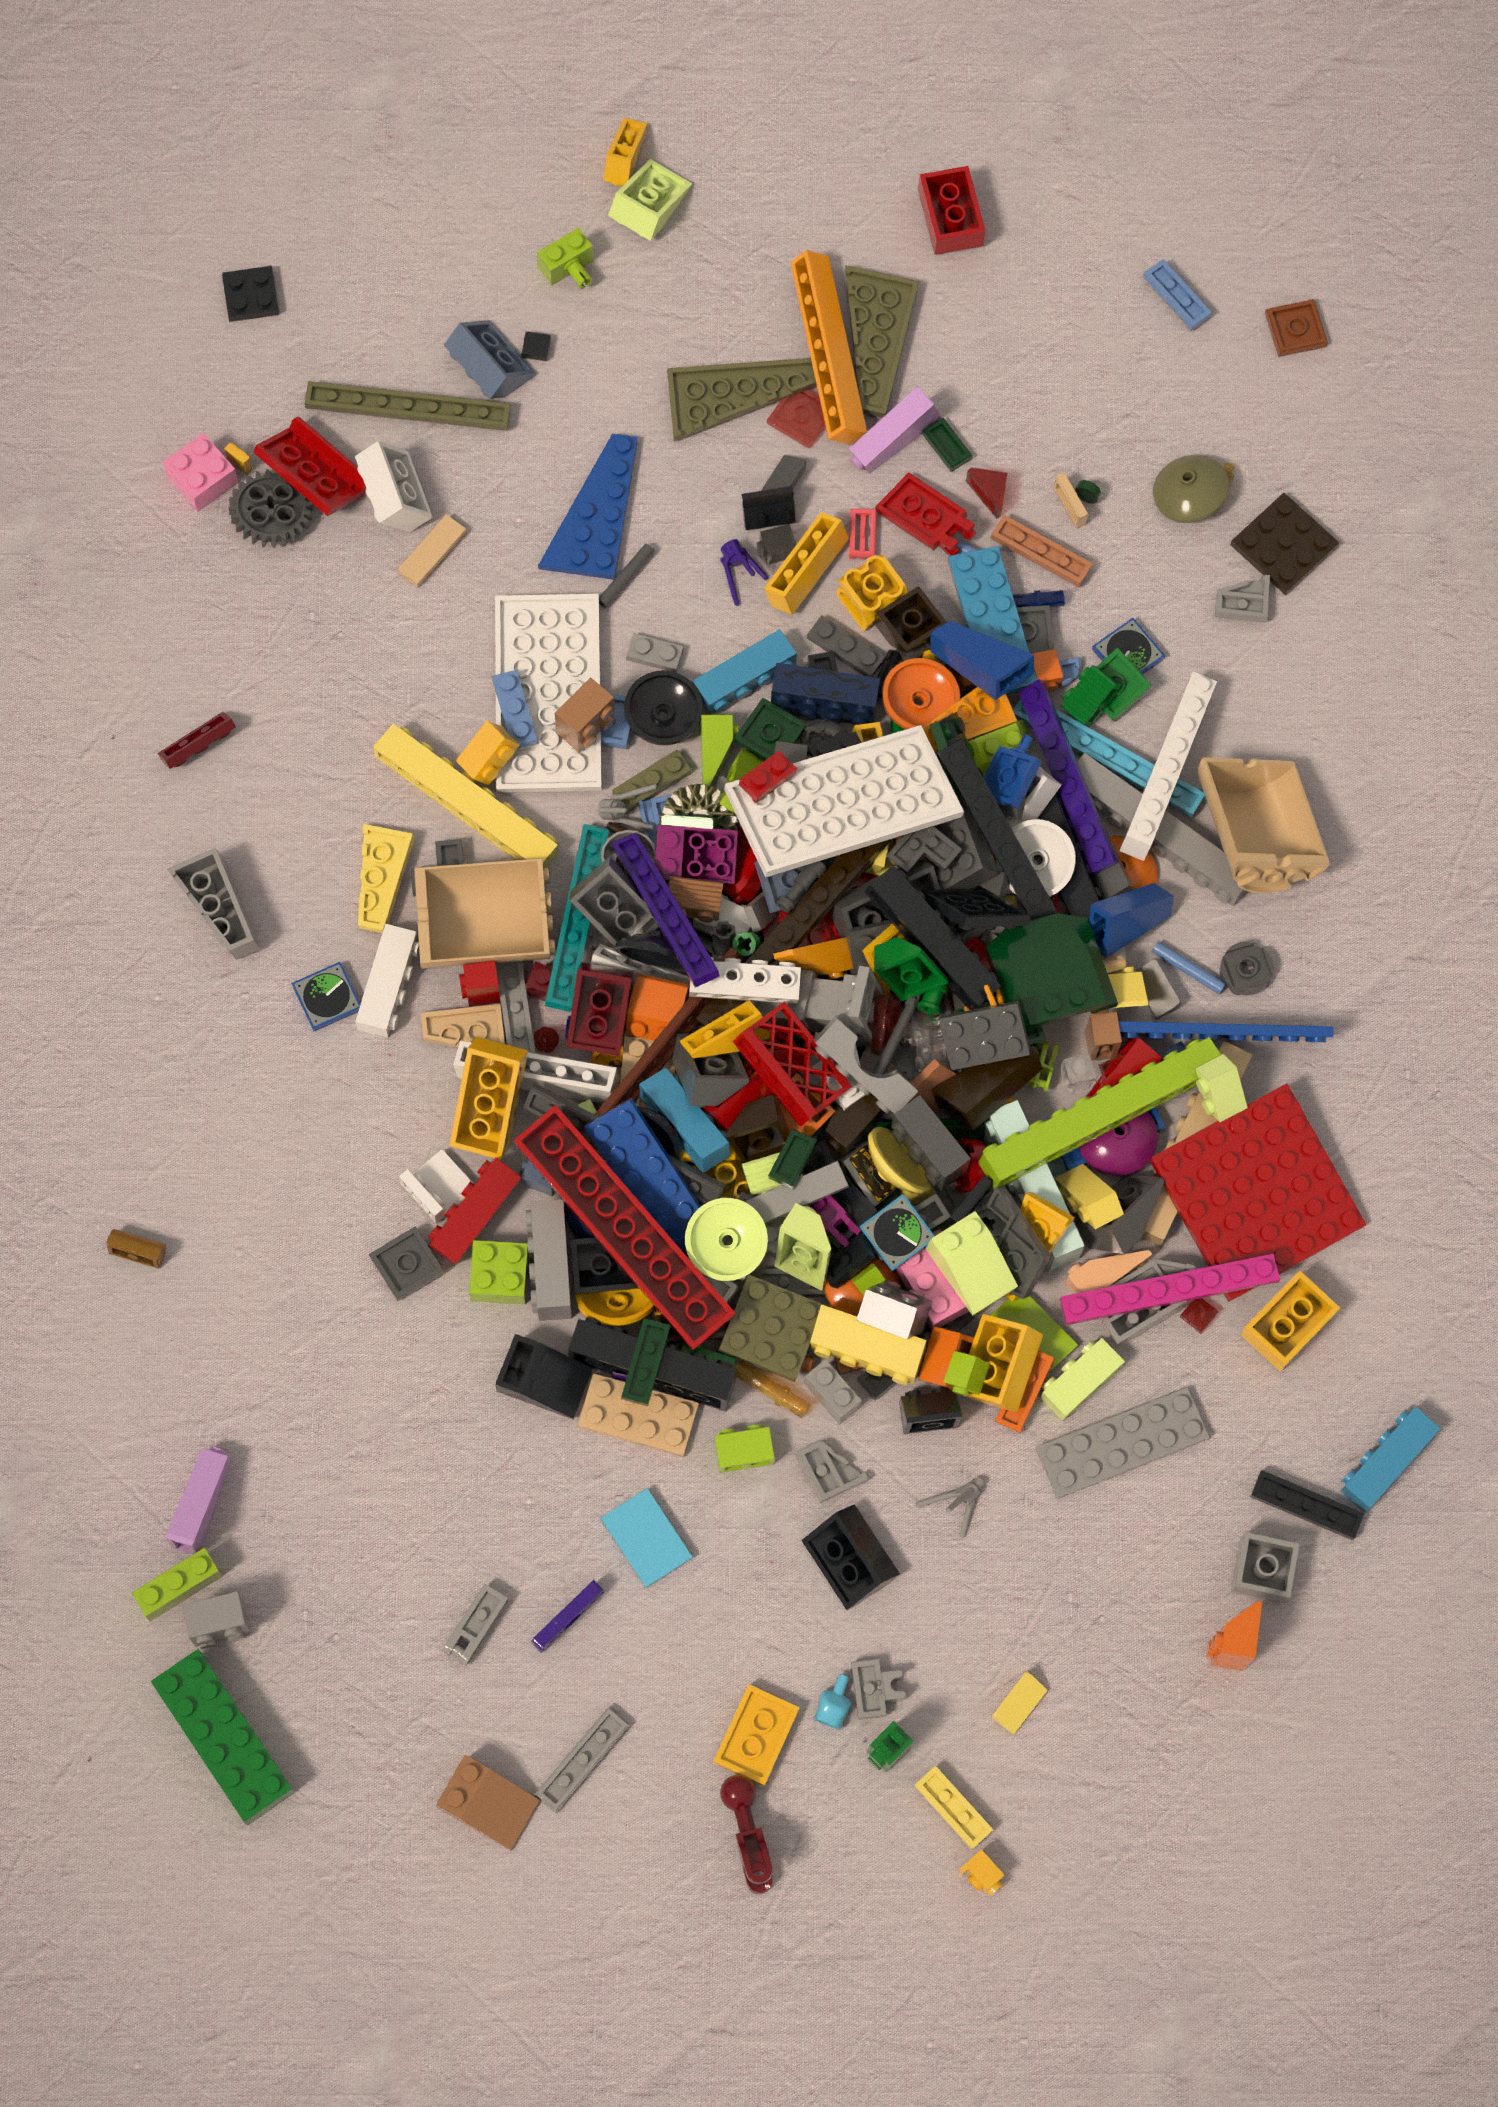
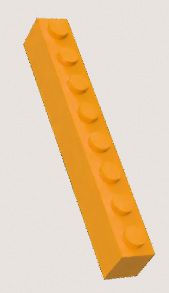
[790,250,867,445]

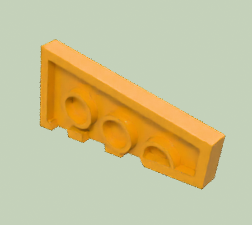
[922,687,1017,752]

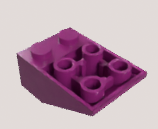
[655,825,738,884]

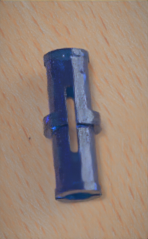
[1012,590,1065,607]

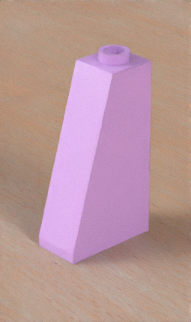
[849,387,941,473]
[166,1447,231,1554]

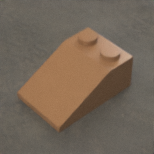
[436,1755,540,1850]

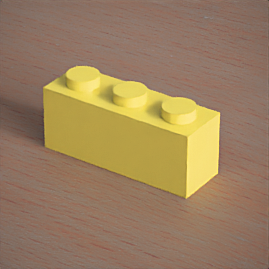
[1055,1164,1124,1229]

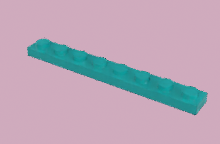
[544,824,609,1012]

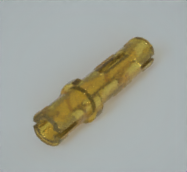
[735,1360,810,1418]

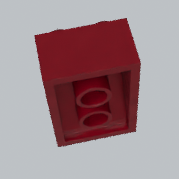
[566,962,634,1056]

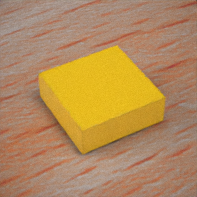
[224,443,252,475]

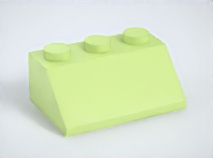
[774,1203,831,1291]

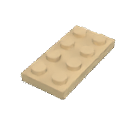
[578,1373,699,1457]

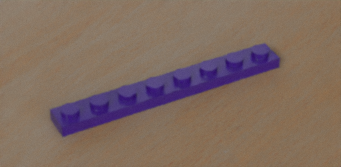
[1018,679,1119,875]
[612,832,720,988]

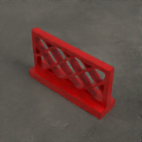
[732,1001,852,1127]

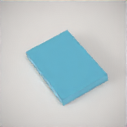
[601,1488,693,1588]

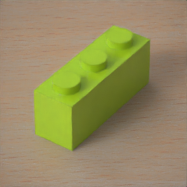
[132,1547,222,1621]

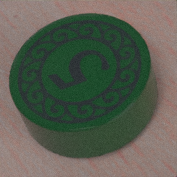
[1075,480,1101,503]

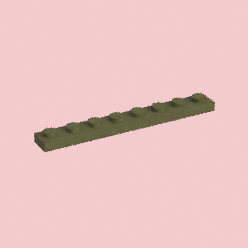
[304,381,511,431]

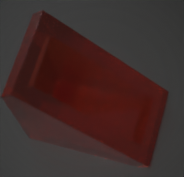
[966,467,1007,519]

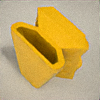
[836,555,908,631]

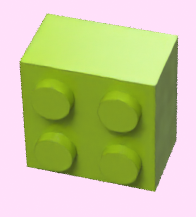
[469,1240,529,1304]

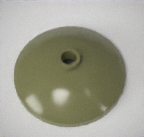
[1153,455,1230,523]

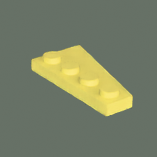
[358,824,415,933]

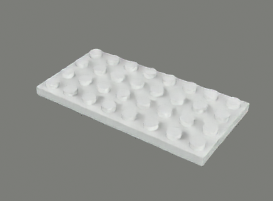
[495,594,602,793]
[724,725,964,878]

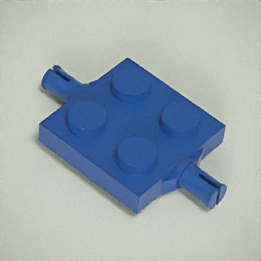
[983,734,1042,809]

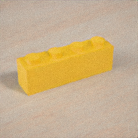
[764,512,849,615]

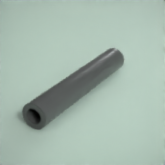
[599,544,655,608]

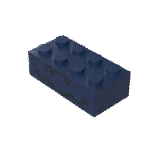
[771,663,880,726]

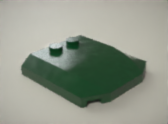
[985,913,1118,1032]

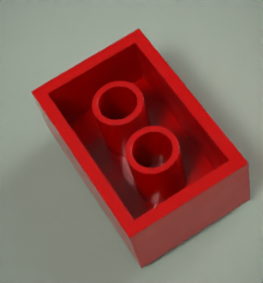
[918,166,985,255]

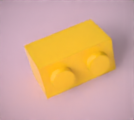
[456,720,520,786]

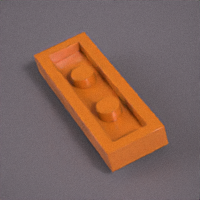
[995,1351,1055,1434]

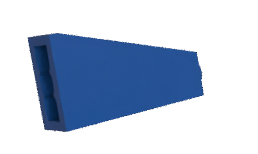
[931,621,1034,700]
[1089,883,1173,958]

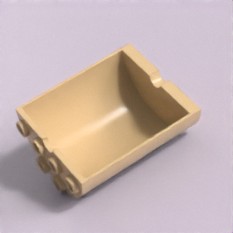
[1198,757,1330,893]
[414,858,555,969]

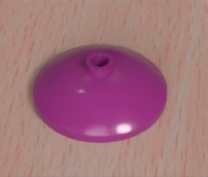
[1078,1111,1158,1177]

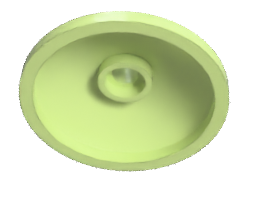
[685,1198,768,1281]

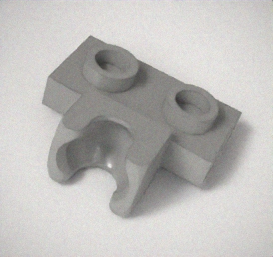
[851,1659,906,1720]

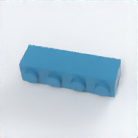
[692,629,797,715]
[639,1068,730,1173]
[1341,1406,1441,1513]

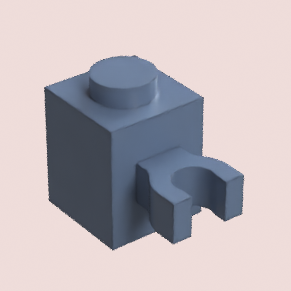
[519,1160,554,1196]

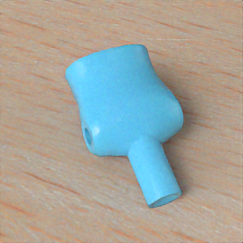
[813,1674,852,1730]

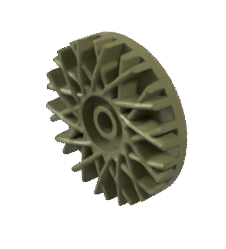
[658,784,738,830]

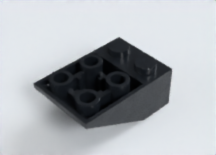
[495,1334,593,1420]

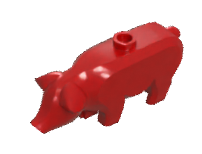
[722,827,761,904]

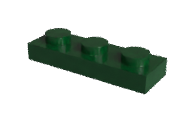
[621,1318,671,1406]

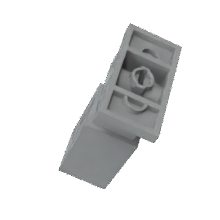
[751,966,893,1055]

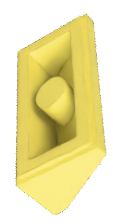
[991,1671,1048,1735]

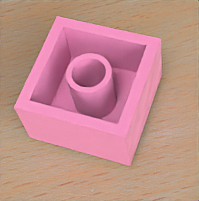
[163,433,238,512]

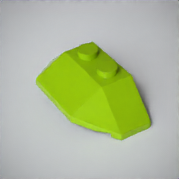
[939,719,1032,777]

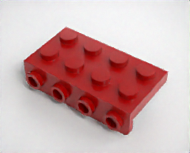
[253,417,366,516]

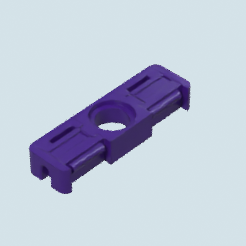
[531,1580,604,1653]

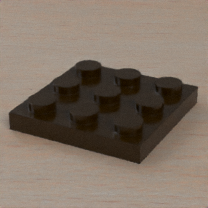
[1230,493,1339,596]

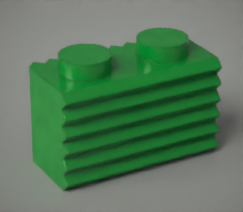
[1061,665,1122,727]

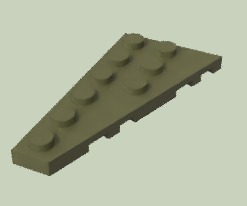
[845,265,919,418]
[667,358,817,441]

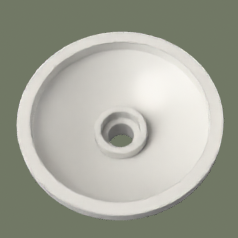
[996,819,1076,897]

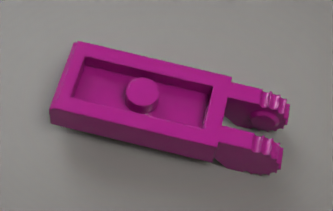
[808,1195,862,1247]

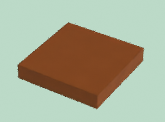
[1265,299,1328,357]

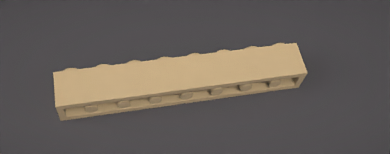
[1141,1041,1253,1247]

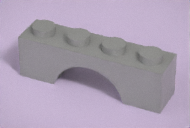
[814,1015,918,1114]

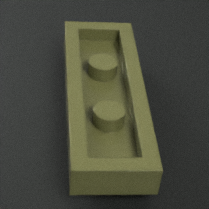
[612,750,692,814]

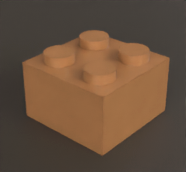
[555,677,615,753]

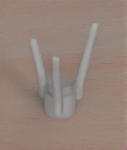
[598,784,657,830]

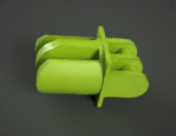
[1027,1041,1060,1092]

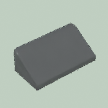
[761,455,807,491]

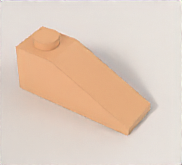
[1065,1250,1152,1294]

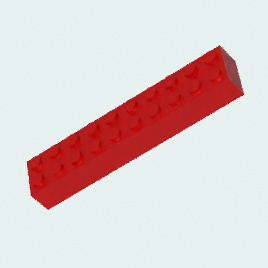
[514,1105,736,1352]

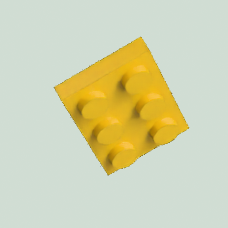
[713,1684,800,1786]

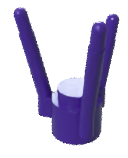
[720,539,768,606]

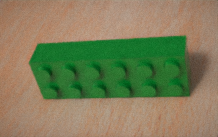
[150,1649,295,1826]

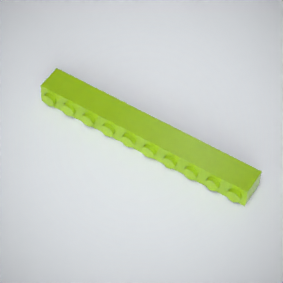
[978,1037,1221,1189]

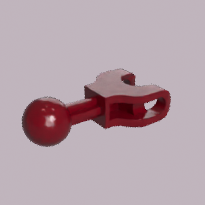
[720,1775,772,1894]

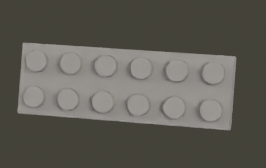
[1036,1387,1210,1499]

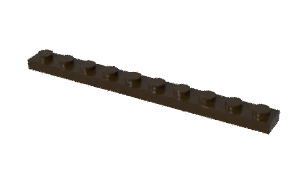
[696,838,893,1026]

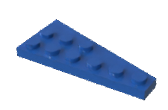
[538,434,637,580]

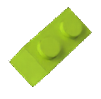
[714,1424,775,1473]

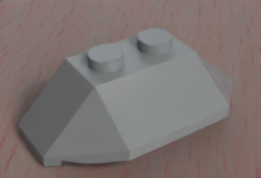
[1102,1259,1196,1345]

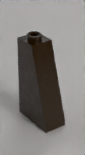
[825,1045,910,1156]
[931,1045,1043,1131]

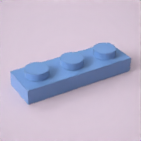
[1143,259,1212,331]
[492,670,538,749]

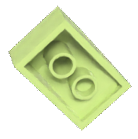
[608,159,692,241]
[926,1211,1018,1316]

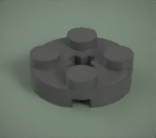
[1219,942,1274,995]

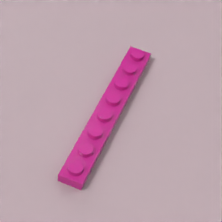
[1059,1254,1280,1325]

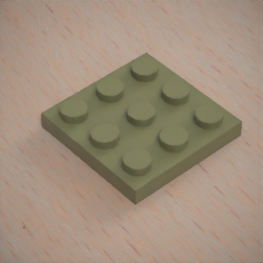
[718,1275,825,1382]

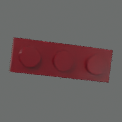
[157,712,236,769]

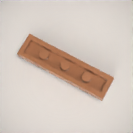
[990,515,1093,587]

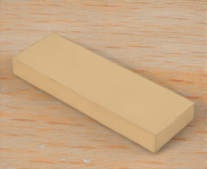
[397,514,466,588]

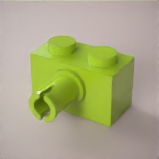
[537,227,593,289]

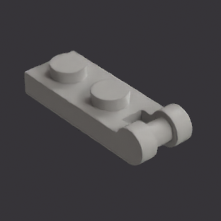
[442,1584,509,1666]

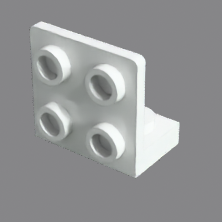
[399,1150,473,1224]

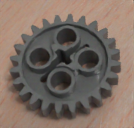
[229,469,313,548]

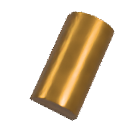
[106,1229,166,1269]

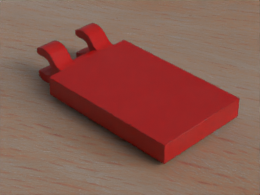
[875,472,976,556]

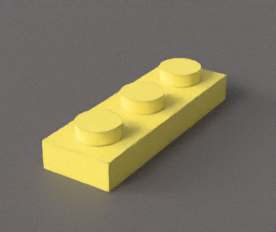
[914,1766,993,1850]

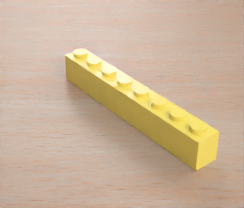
[373,724,558,868]

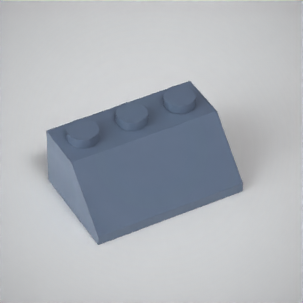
[444,320,536,399]

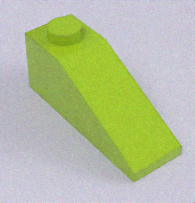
[701,715,738,786]

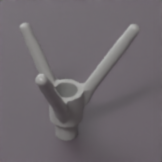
[916,1477,985,1537]

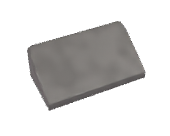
[1136,958,1181,1020]

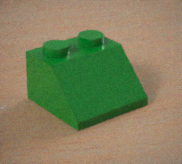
[874,937,949,1001]

